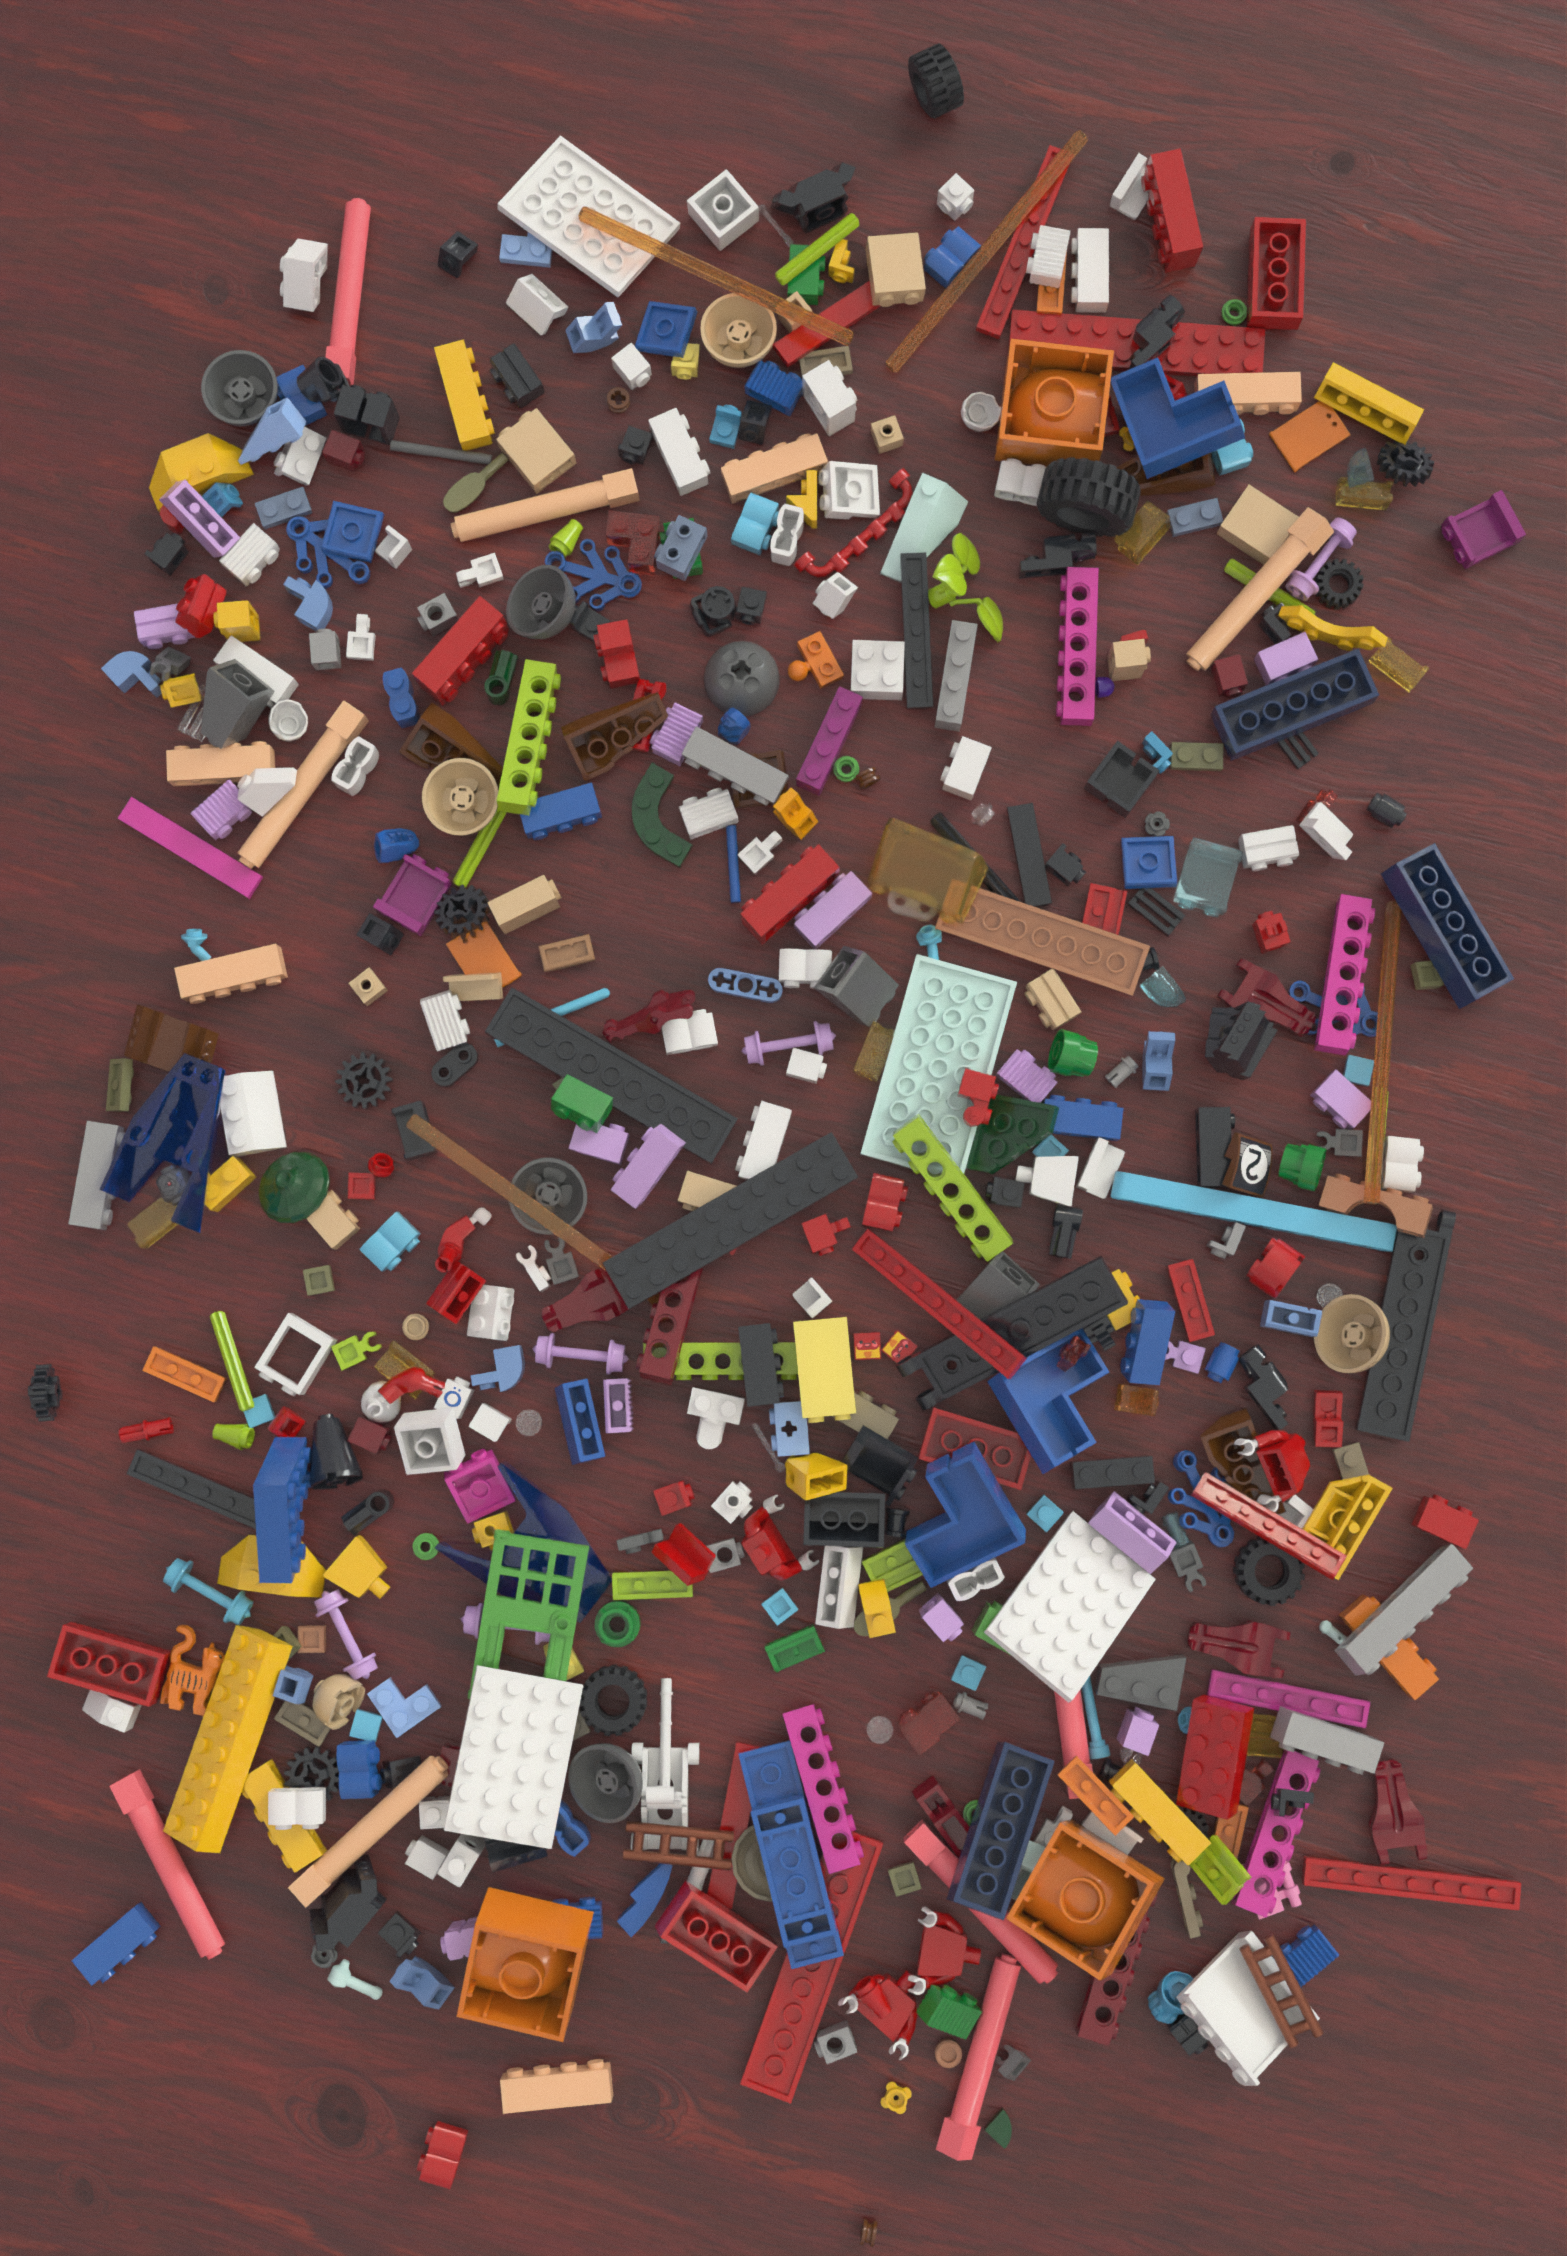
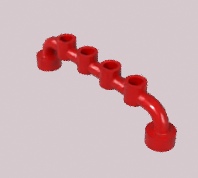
[794,468,913,577]

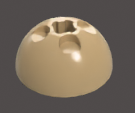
[700,293,777,368]
[422,758,499,836]
[1314,1294,1390,1373]

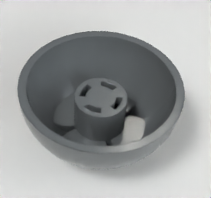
[201,350,278,426]
[506,565,576,640]
[704,641,780,717]
[508,1157,587,1234]
[568,1743,643,1823]

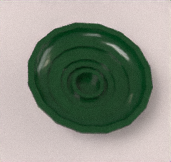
[258,1152,330,1223]

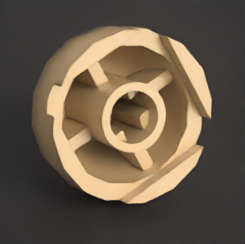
[312,1674,365,1730]

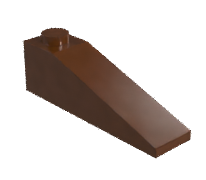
[1116,453,1216,496]
[561,692,668,781]
[399,702,503,790]
[1200,1408,1286,1515]

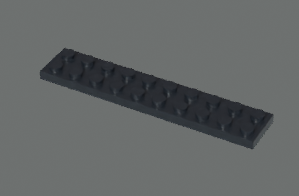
[485,987,738,1164]
[602,1132,858,1310]

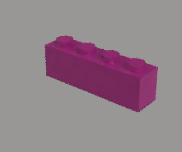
[796,686,863,796]

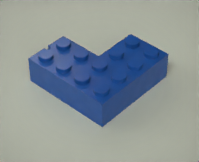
[1110,358,1245,479]
[987,1328,1109,1474]
[253,1437,312,1583]
[905,1442,1026,1588]

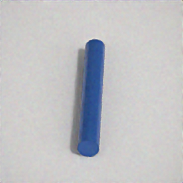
[726,825,741,903]

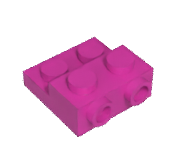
[444,1449,515,1524]

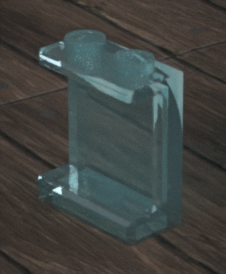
[1173,837,1244,917]

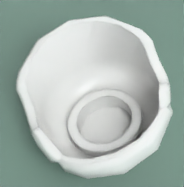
[961,392,1001,432]
[268,699,308,742]
[361,1381,401,1424]

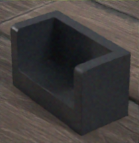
[391,1100,438,1161]

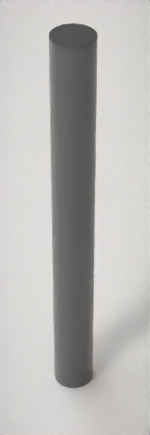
[390,440,493,464]

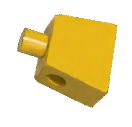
[785,1453,847,1500]
[323,1535,391,1599]

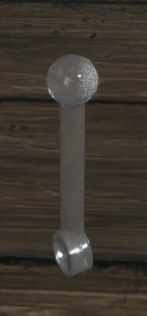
[758,204,794,247]
[752,1423,785,1472]

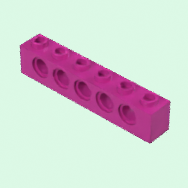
[1056,567,1099,726]
[1314,894,1375,1056]
[783,1704,864,1874]
[1231,1749,1321,1918]

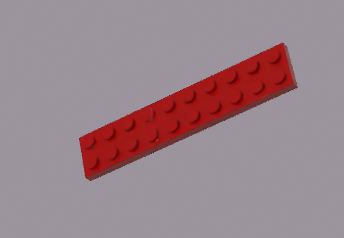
[1008,310,1266,377]
[740,1831,883,2104]

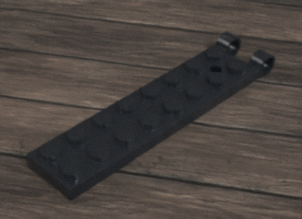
[1355,1209,1456,1442]
[895,1256,1128,1411]

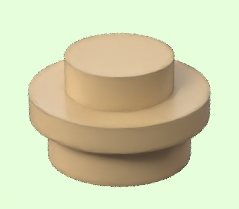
[402,1314,429,1340]

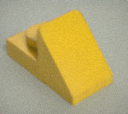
[786,470,817,529]
[858,1579,896,1638]

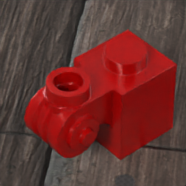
[957,1068,999,1127]

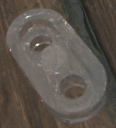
[887,887,938,921]

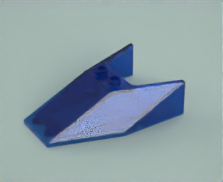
[99,1053,225,1233]
[435,1461,612,1623]

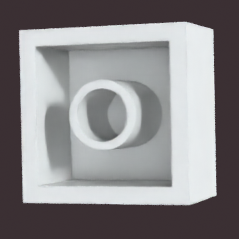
[687,169,759,251]
[802,360,857,436]
[851,640,904,700]
[394,1408,465,1475]

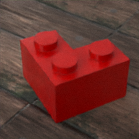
[594,619,640,689]

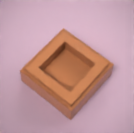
[298,1625,326,1653]

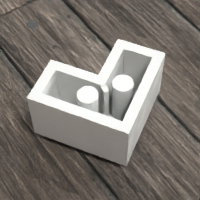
[280,239,328,312]

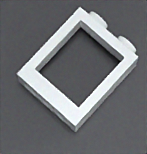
[255,1313,338,1397]

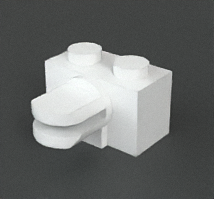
[687,1387,745,1449]

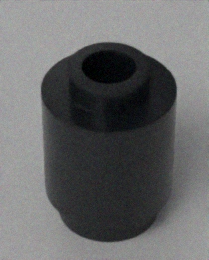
[1366,792,1407,828]

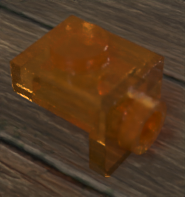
[1114,1384,1159,1416]

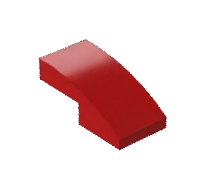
[1313,1390,1343,1448]

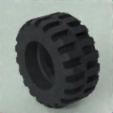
[1036,457,1141,537]

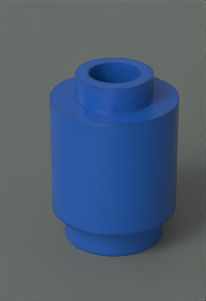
[1204,1342,1240,1383]

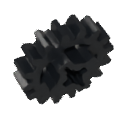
[1376,440,1434,487]
[434,884,492,939]
[335,1052,394,1110]
[1083,1316,1116,1351]
[28,1364,63,1422]
[284,1746,339,1801]

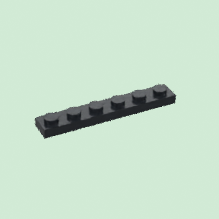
[900,552,933,709]
[127,1449,256,1529]

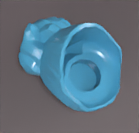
[1147,1971,1194,2024]

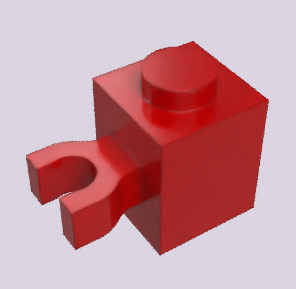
[1252,911,1291,954]
[801,1214,851,1256]

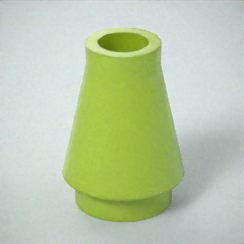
[549,519,583,558]
[213,1423,255,1450]

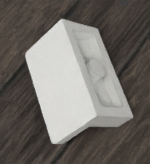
[1110,153,1149,220]
[506,274,568,335]
[1299,802,1353,860]
[1076,1137,1125,1199]
[1081,1810,1144,1855]

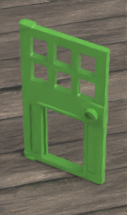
[467,1529,589,1699]

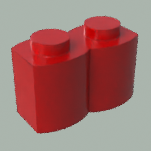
[862,1173,908,1232]
[417,2121,469,2189]

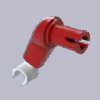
[435,1207,492,1273]
[365,1367,445,1417]

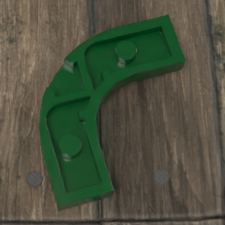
[632,763,693,868]

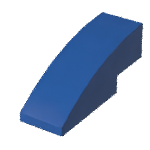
[617,1864,673,1937]

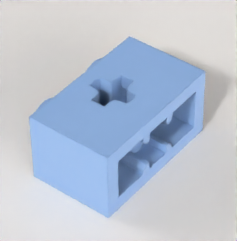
[769,1401,809,1456]

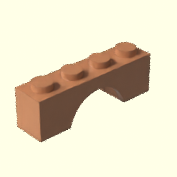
[1319,1174,1433,1239]

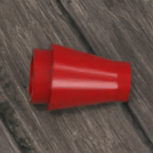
[854,1976,892,2019]

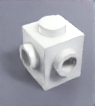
[937,173,974,221]
[813,572,858,619]
[711,1481,753,1524]

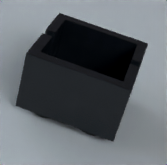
[334,385,400,445]
[1084,740,1160,819]

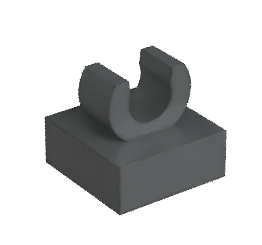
[995,2044,1031,2081]

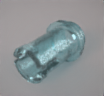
[1162,1512,1190,1548]

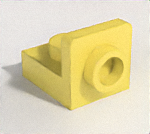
[671,343,700,380]

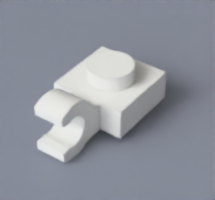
[456,553,504,588]
[346,614,375,661]
[738,831,783,875]
[516,1245,551,1292]
[1033,1806,1073,1847]

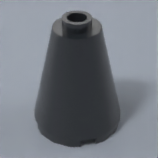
[309,1414,363,1490]

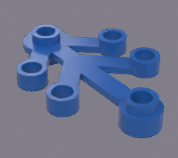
[286,516,370,588]
[545,539,642,611]
[1288,977,1384,1037]
[1168,1450,1234,1547]

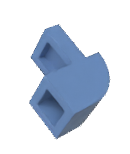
[565,302,622,353]
[283,576,333,631]
[101,651,162,698]
[1142,1031,1175,1091]
[471,1345,525,1392]
[273,1666,313,1704]
[390,1956,455,2010]

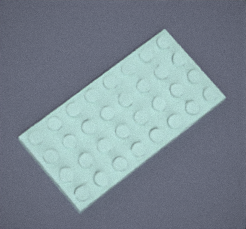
[860,954,1017,1174]

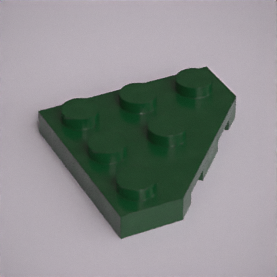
[966,1094,1059,1174]

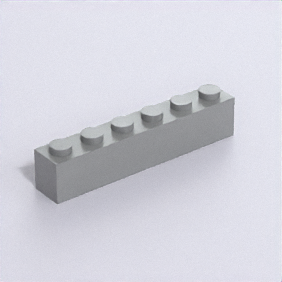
[1334,1544,1473,1676]

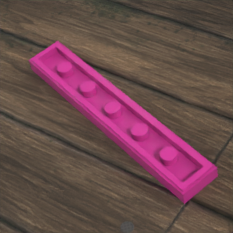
[118,797,263,899]
[1207,1669,1370,1728]

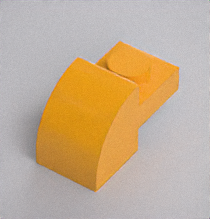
[773,788,818,840]

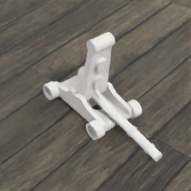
[631,1678,699,1855]

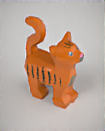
[160,1625,225,1716]

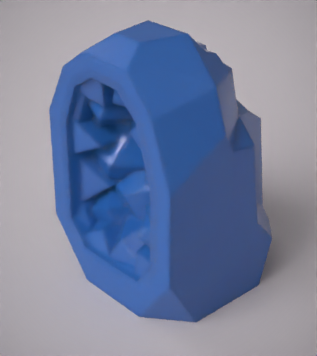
[718,708,751,744]
[374,828,419,863]

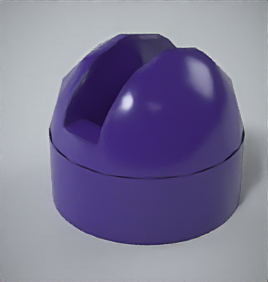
[1095,677,1114,698]

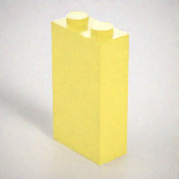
[793,1317,856,1423]

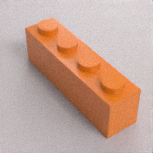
[1339,1594,1439,1700]

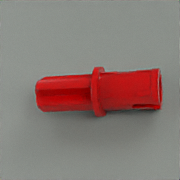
[119,1417,174,1443]

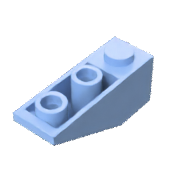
[238,397,306,465]

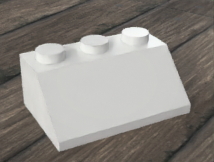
[215,1071,287,1157]

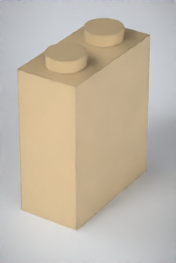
[865,233,926,307]
[496,408,576,494]
[1217,485,1299,565]
[487,875,561,934]

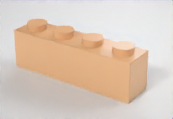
[1194,372,1302,415]
[721,433,828,504]
[166,741,275,786]
[174,944,288,1004]
[500,2059,613,2114]

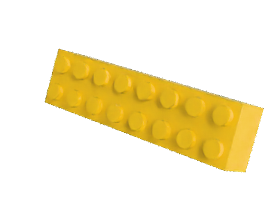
[163,1625,293,1853]

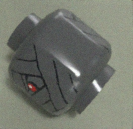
[156,1165,195,1206]

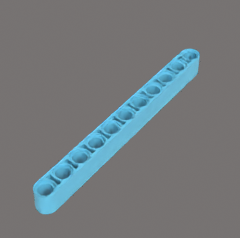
[1111,1171,1397,1252]

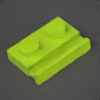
[862,1539,923,1592]
[1190,1835,1252,1905]

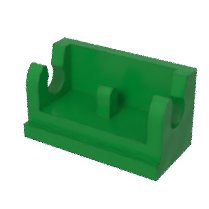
[765,1624,825,1672]

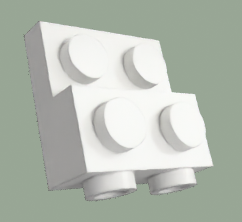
[818,461,880,519]

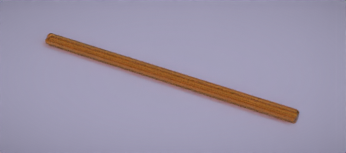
[886,130,1088,373]
[578,206,854,346]
[1364,901,1401,1205]
[406,1114,668,1305]

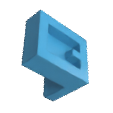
[709,405,742,449]
[202,482,243,517]
[1142,731,1173,774]

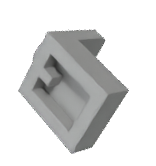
[1206,1222,1246,1259]

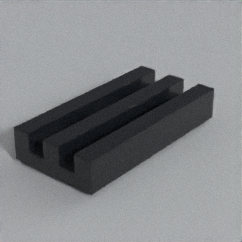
[1277,732,1319,770]
[1127,888,1185,937]

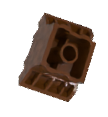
[124,1004,219,1085]

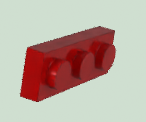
[1167,1259,1215,1342]

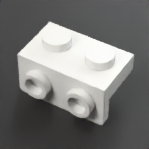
[274,427,326,486]
[467,1285,514,1341]

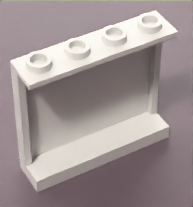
[1176,1931,1320,2086]

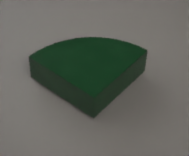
[984,2107,1012,2149]

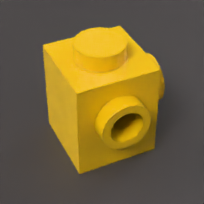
[472,1511,515,1551]

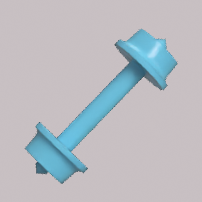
[163,1558,253,1625]

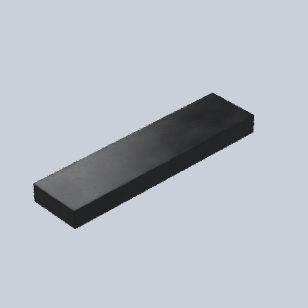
[1007,803,1052,907]

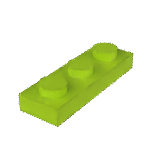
[612,1570,693,1600]

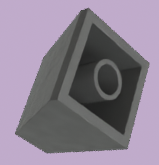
[201,659,275,749]
[814,946,899,1027]
[956,1251,1040,1319]

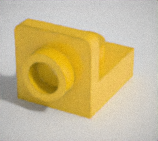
[829,239,854,283]
[160,674,202,707]

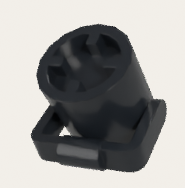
[297,356,350,403]
[690,586,736,637]

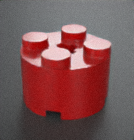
[1246,1238,1306,1299]

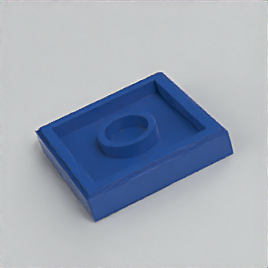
[635,301,698,358]
[320,501,384,563]
[1121,836,1177,889]

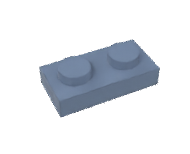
[255,487,313,529]
[1166,498,1223,537]

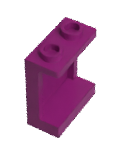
[1441,490,1526,569]
[373,854,452,937]

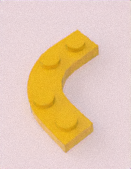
[1278,605,1388,651]

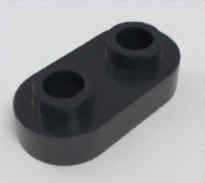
[431,1043,478,1087]

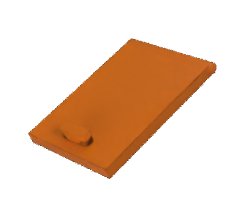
[1269,401,1351,472]
[446,922,522,1001]

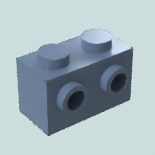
[654,515,708,581]

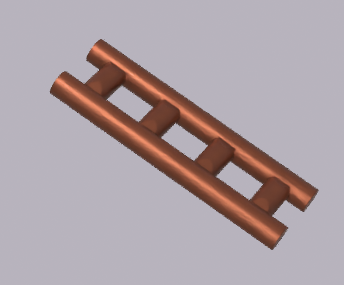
[623,1821,734,1870]
[1239,1933,1324,2048]

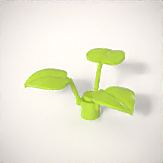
[928,533,1003,643]

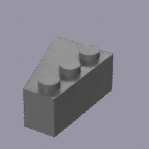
[1094,1654,1187,1711]

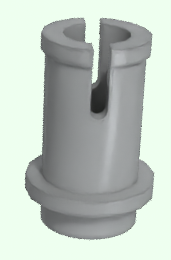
[1105,1056,1139,1088]
[952,1692,988,1720]

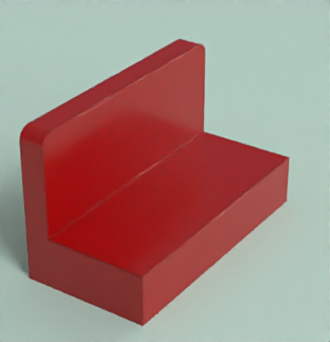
[651,1523,716,1586]

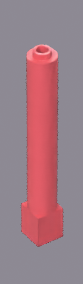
[326,198,371,387]
[1054,1689,1093,1799]
[109,1769,225,1960]
[903,1819,1058,1984]
[936,1953,1021,2161]

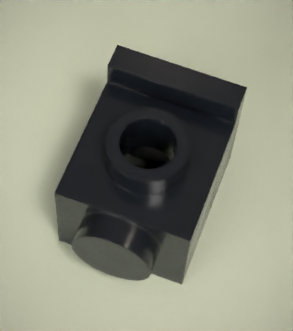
[144,532,189,576]
[1045,843,1086,887]

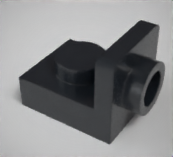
[438,231,478,278]
[739,400,772,445]
[618,426,653,465]
[735,587,767,625]
[570,601,611,643]
[1258,603,1291,645]
[356,913,404,955]
[986,1176,1025,1208]
[1127,1481,1169,1514]
[380,1755,422,1789]
[1271,1788,1314,1817]
[378,1911,421,1958]

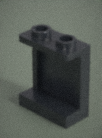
[841,1425,918,1506]

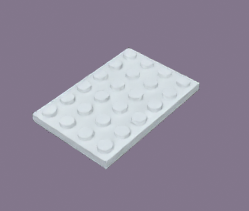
[498,136,680,297]
[984,1511,1155,1703]
[444,1665,583,1849]

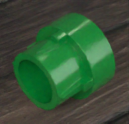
[1048,1029,1098,1077]
[1278,1144,1327,1192]
[595,1600,641,1647]

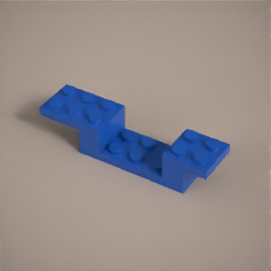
[738,1740,844,1969]

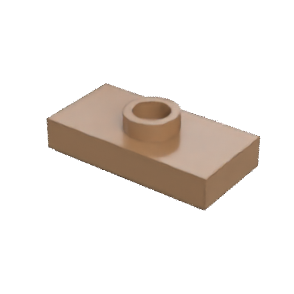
[538,934,595,973]

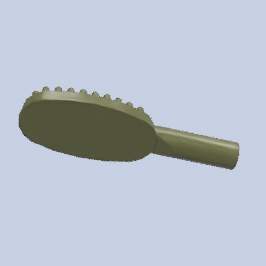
[443,453,508,513]
[854,1581,927,1636]

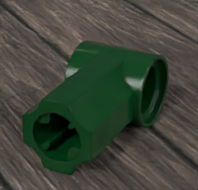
[484,650,518,705]

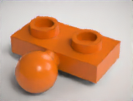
[788,631,844,689]

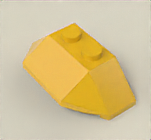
[149,433,254,512]
[1303,1474,1393,1580]
[217,1535,326,1598]

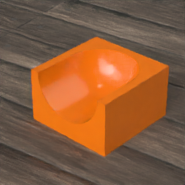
[995,339,1114,466]
[1006,1819,1165,1981]
[457,1887,594,2042]

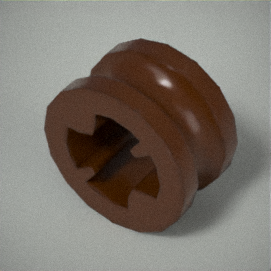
[607,387,630,413]
[855,767,881,790]
[860,2219,877,2247]

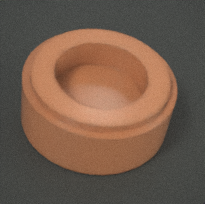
[935,2038,962,2068]

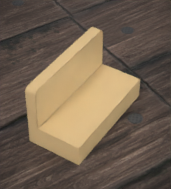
[443,972,503,1001]

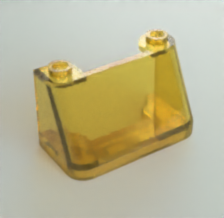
[867,818,988,924]

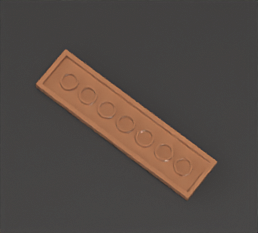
[935,879,1150,996]

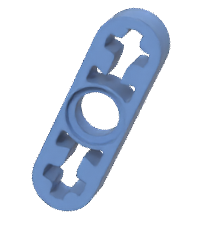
[708,968,783,1003]

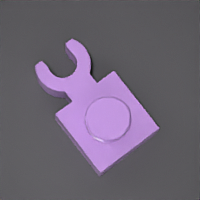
[1165,1341,1206,1374]

